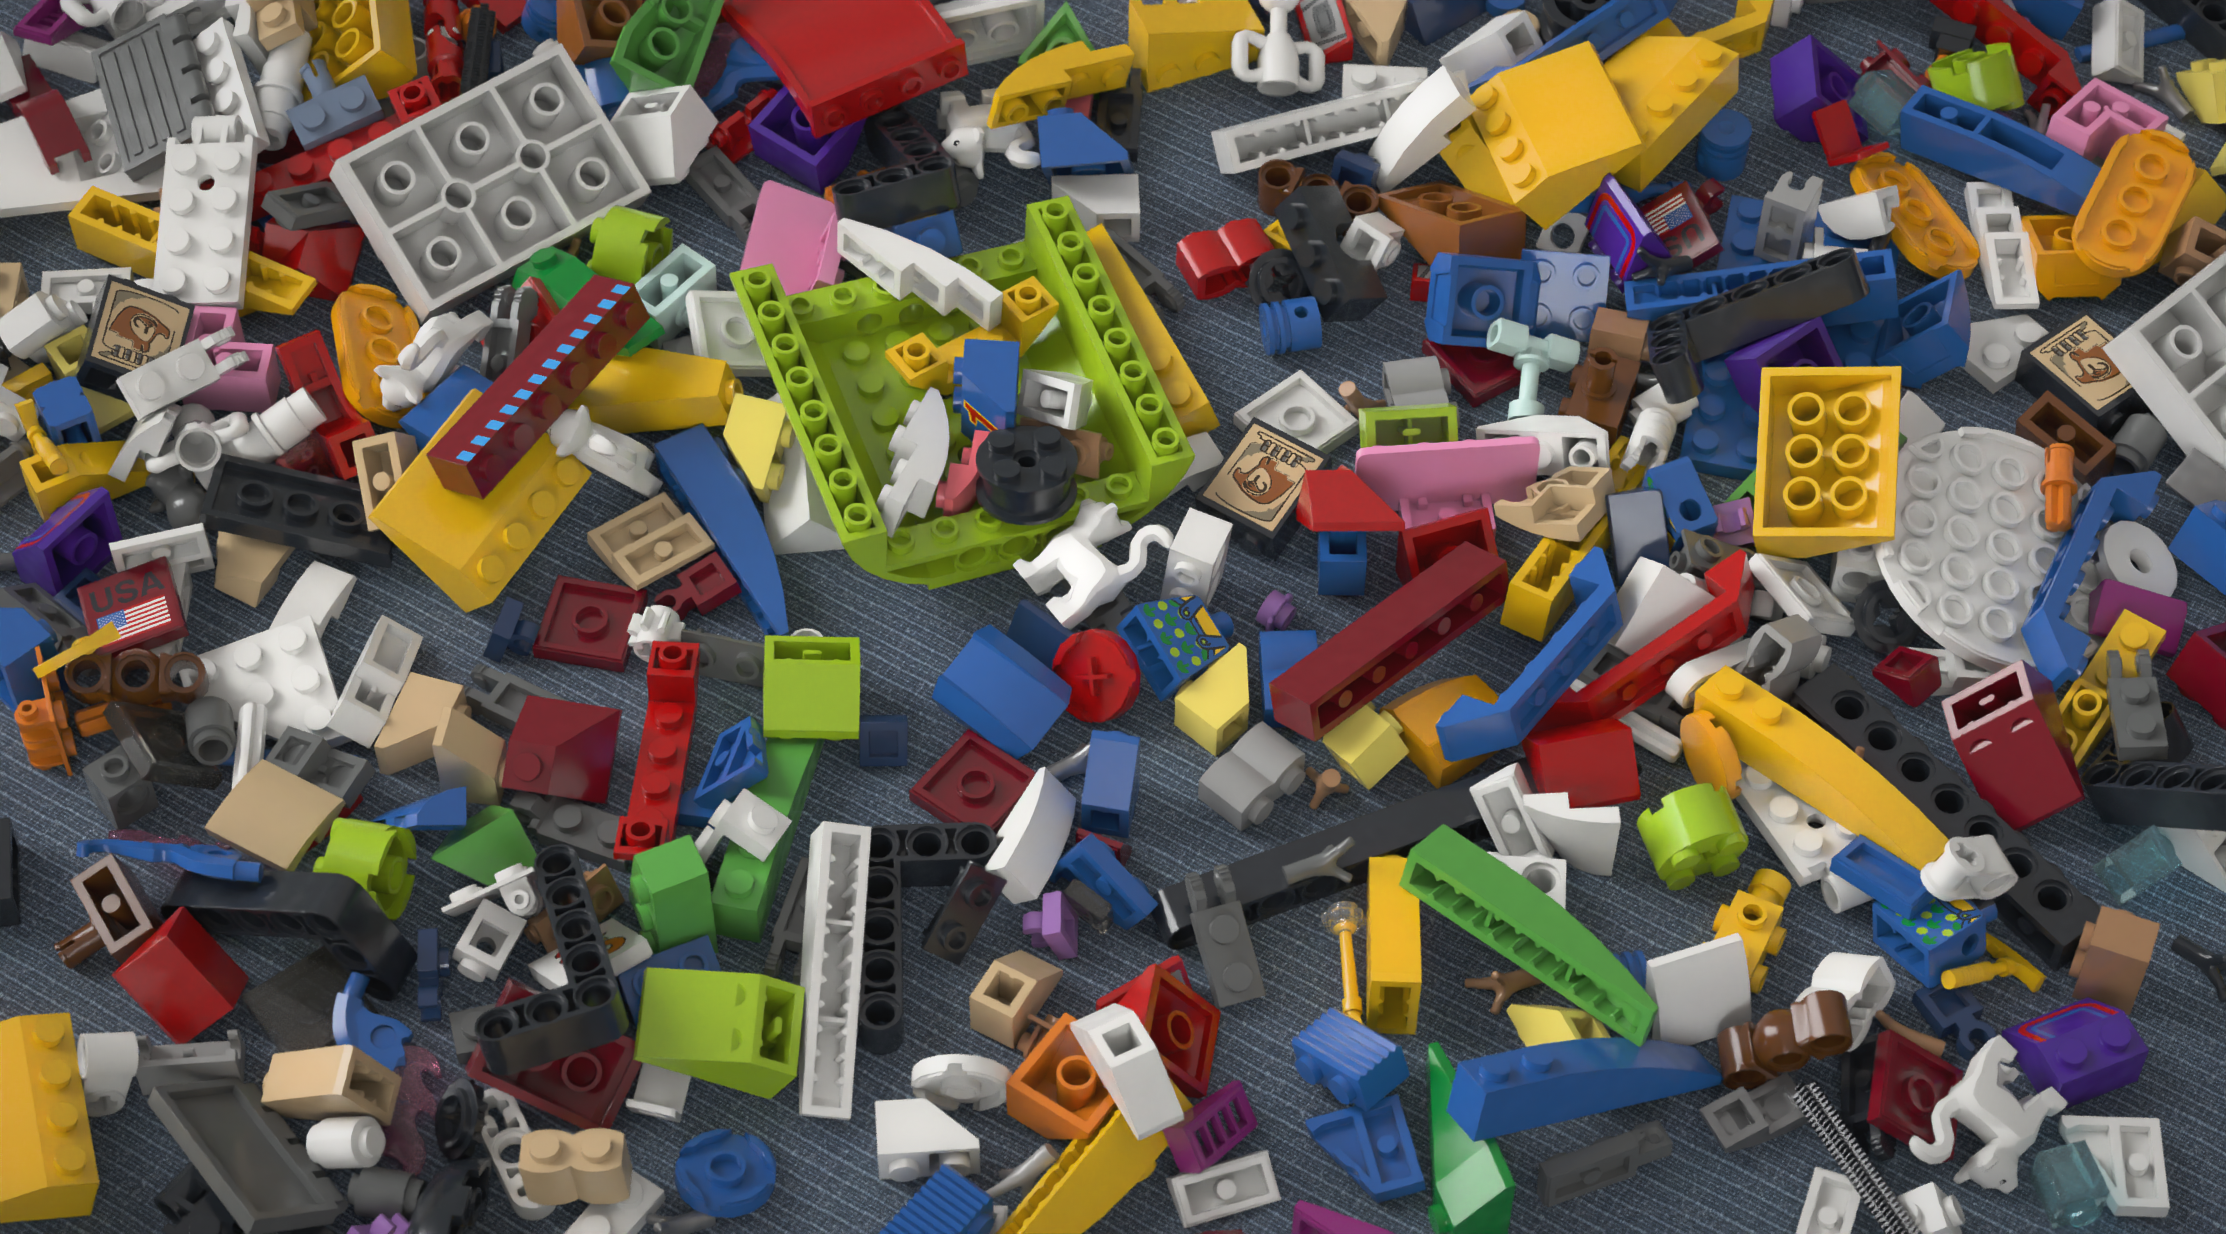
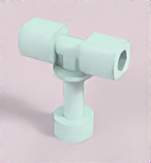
[1486,317,1580,420]

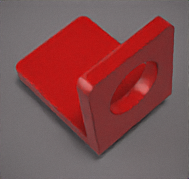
[1812,100,1890,167]

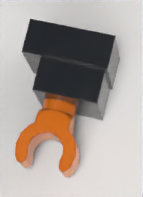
[1924,16,1977,81]

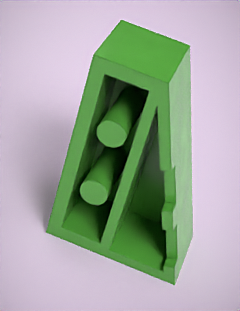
[628,834,718,955]

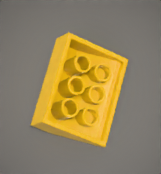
[302,0,418,103]
[1604,36,1739,193]
[1470,41,1647,230]
[1753,366,1902,558]
[368,388,592,613]
[0,1013,99,1223]

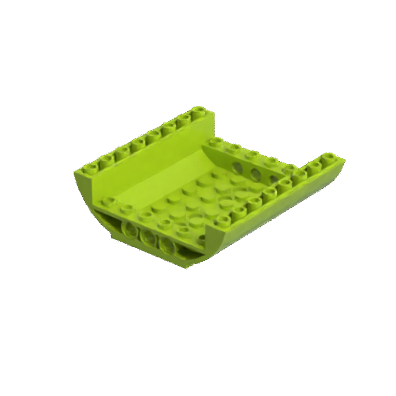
[729,195,1195,590]

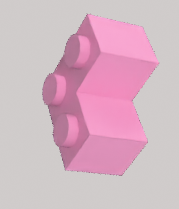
[2046,77,2169,162]
[182,305,281,413]

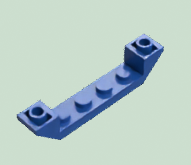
[1468,0,1678,96]
[2021,471,2162,692]
[1435,546,1623,762]

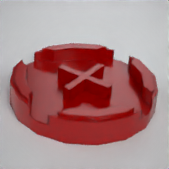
[1052,628,1141,723]

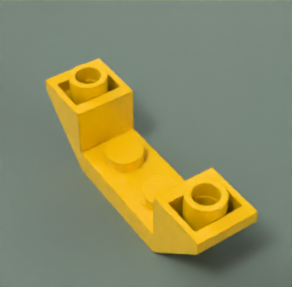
[1640,0,1774,59]
[885,276,1059,396]

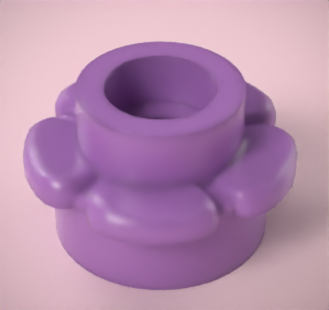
[1256,589,1297,631]

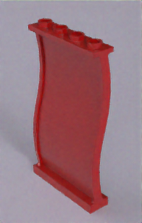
[720,0,968,139]

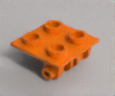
[14,646,78,777]

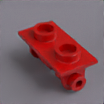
[704,88,778,165]

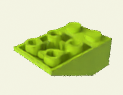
[634,967,805,1099]

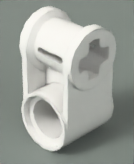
[1920,834,2018,902]
[77,1032,138,1117]

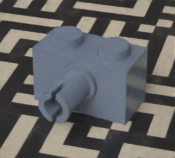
[286,59,385,151]

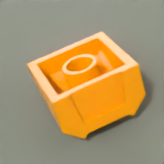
[2020,215,2122,301]
[1379,675,1500,789]

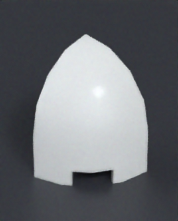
[1818,185,1900,240]

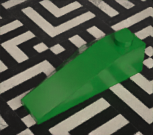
[512,246,665,357]
[1425,1042,1516,1234]

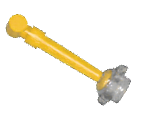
[1320,901,1367,1025]

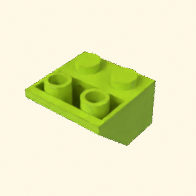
[1358,403,1458,448]
[763,635,860,741]

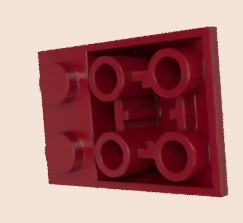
[1941,659,2085,832]

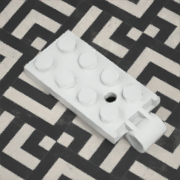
[153,115,258,309]
[1736,759,1874,914]

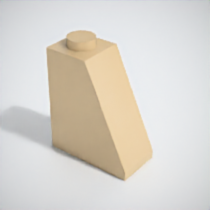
[261,1045,402,1126]

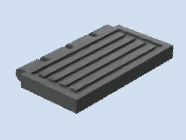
[91,13,216,182]
[147,1077,348,1234]

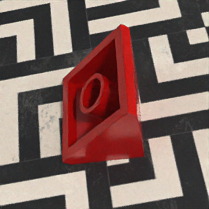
[1395,507,1499,586]
[1521,717,1641,809]
[111,906,249,1044]

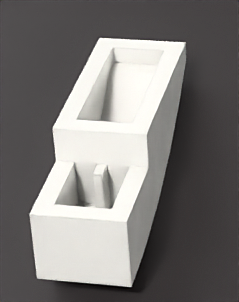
[1368,65,1477,193]
[327,615,423,748]
[985,767,1076,904]

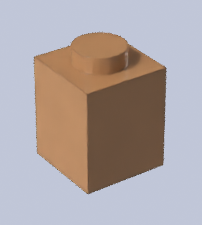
[1587,307,1650,362]

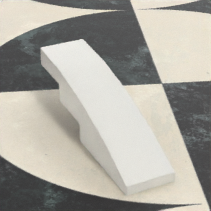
[1964,182,2040,309]
[837,218,1003,332]

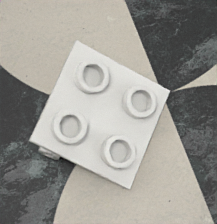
[441,863,543,918]

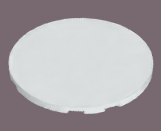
[1873,427,2111,672]

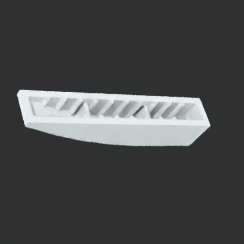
[1211,70,1470,174]
[799,821,871,1121]

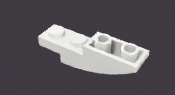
[876,386,950,537]

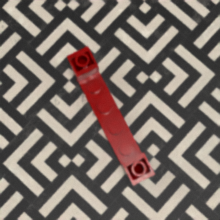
[1929,0,2082,120]
[200,75,442,222]
[1529,549,1755,733]
[613,641,700,860]

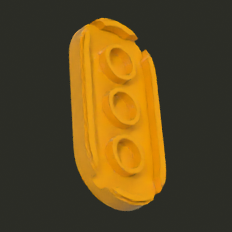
[2072,129,2196,278]
[1850,152,1980,279]
[331,284,430,428]

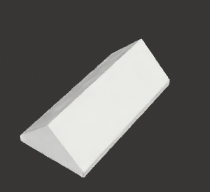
[933,0,1045,66]
[763,392,844,555]

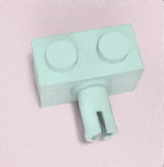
[635,243,717,350]

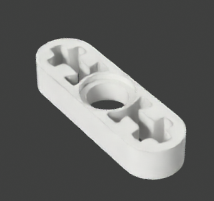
[1665,638,1751,708]
[482,1088,556,1220]

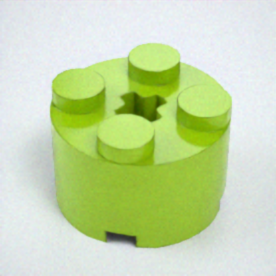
[1927,43,2025,111]
[587,205,673,285]
[1637,783,1749,891]
[313,817,417,920]

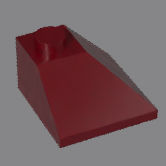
[501,695,622,804]

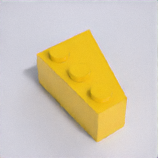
[1128,0,1265,93]

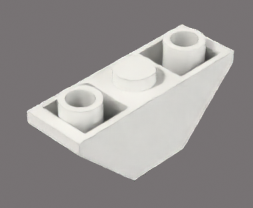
[1476,415,1610,476]
[1070,1003,1184,1141]

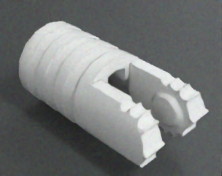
[1620,408,1677,482]

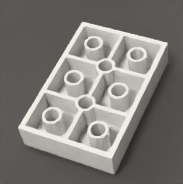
[329,43,652,325]
[2102,251,2226,471]

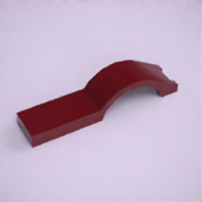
[6,54,92,175]

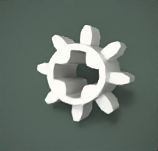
[627,605,686,662]

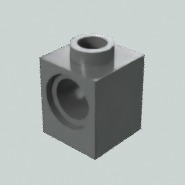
[82,744,159,832]

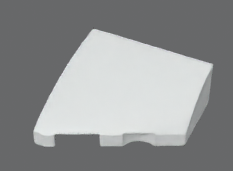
[108,403,183,482]
[1522,793,1621,876]

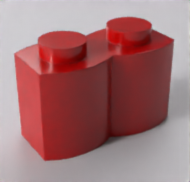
[1176,218,1275,300]

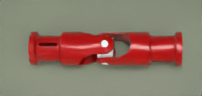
[422,0,465,105]

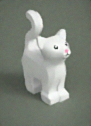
[937,88,1041,179]
[374,310,494,412]
[547,405,663,499]
[1013,499,1174,630]
[1909,1035,2068,1194]

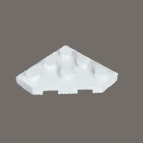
[179,614,353,748]

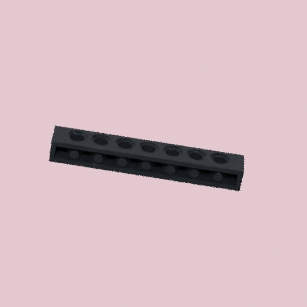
[1790,663,2100,972]

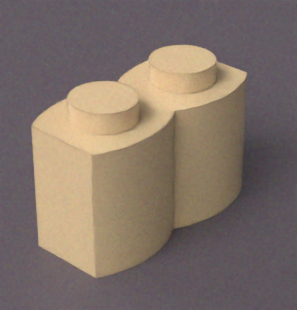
[519,1128,632,1206]

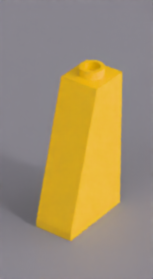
[568,347,744,434]
[1366,855,1422,1035]

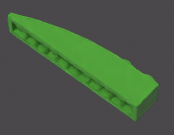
[711,737,825,943]
[1399,824,1659,1047]

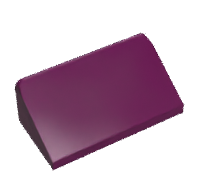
[2088,579,2187,658]

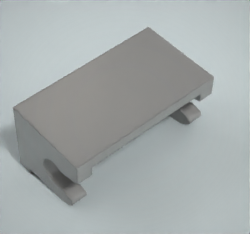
[1754,171,1824,263]
[136,1029,246,1095]

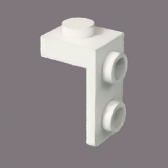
[694,788,792,864]

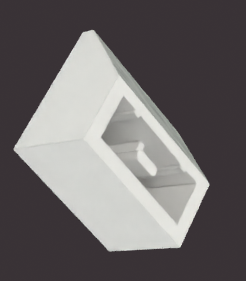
[610,85,718,186]

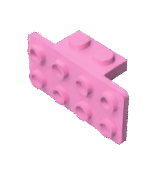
[734,180,846,296]
[1355,436,1540,538]

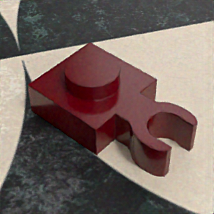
[654,551,742,622]

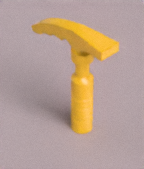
[14,398,68,475]
[33,621,121,679]
[1941,932,2046,992]

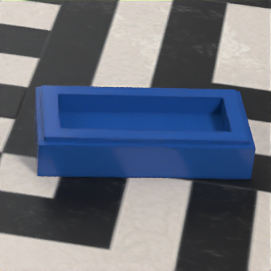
[1829,834,1935,920]

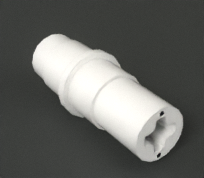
[253,31,312,150]
[193,387,327,490]

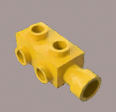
[1703,869,1791,995]

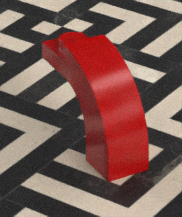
[275,330,376,480]

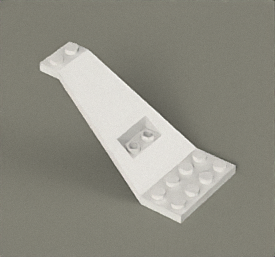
[0,17,270,218]

